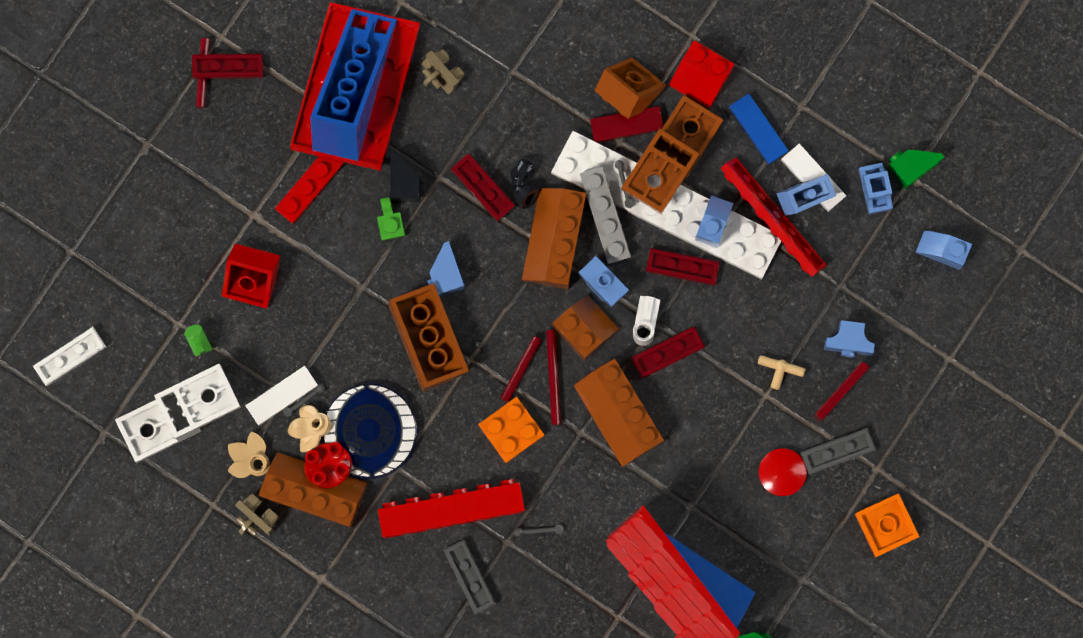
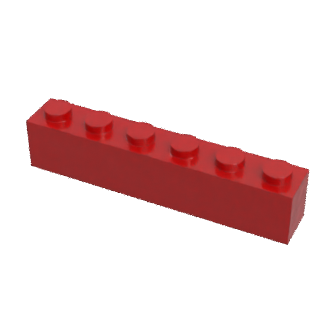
[378,479,525,539]

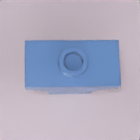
[858,163,893,215]
[579,256,629,308]
[824,320,875,357]

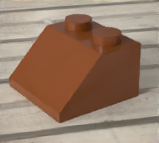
[594,57,666,119]
[552,295,620,361]

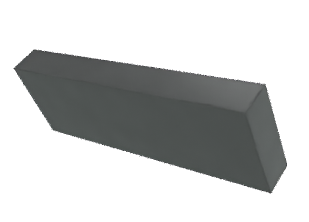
[800,428,876,475]
[443,539,496,615]

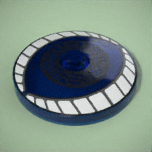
[322,384,417,479]

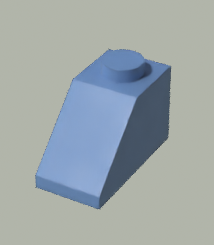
[776,174,836,215]
[695,195,734,248]
[915,230,972,270]
[427,241,465,298]

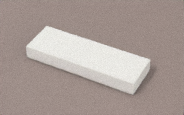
[781,144,846,212]
[33,327,107,386]
[245,366,318,426]

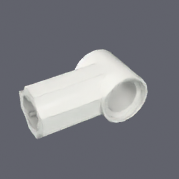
[633,296,660,346]

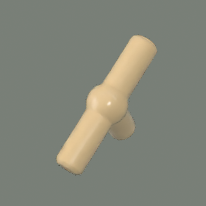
[758,355,806,390]

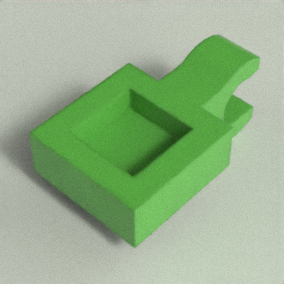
[377,197,405,241]

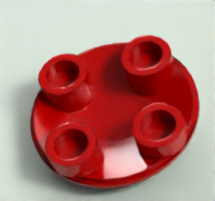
[304,442,352,488]
[759,448,807,496]

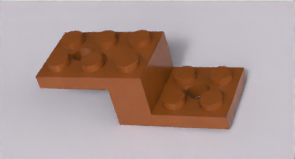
[621,95,723,214]

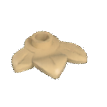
[288,405,332,453]
[228,432,270,478]

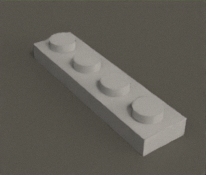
[580,167,631,264]

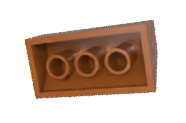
[522,188,586,289]
[388,283,469,392]
[573,359,664,467]
[259,452,367,528]

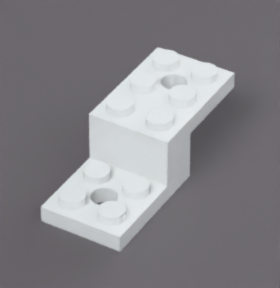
[115,364,241,463]

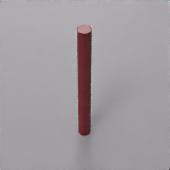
[546,330,561,425]

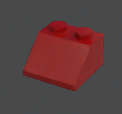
[669,40,734,109]
[222,243,280,309]

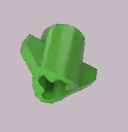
[184,325,212,356]

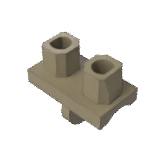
[422,50,464,95]
[235,493,279,536]

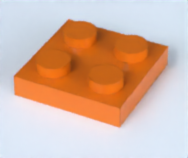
[478,397,545,463]
[855,493,919,557]

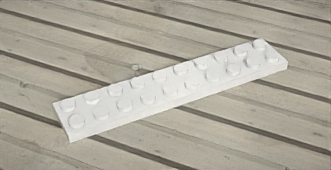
[551,131,781,280]

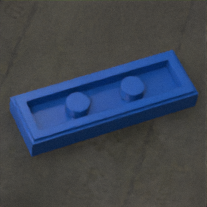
[729,93,789,165]

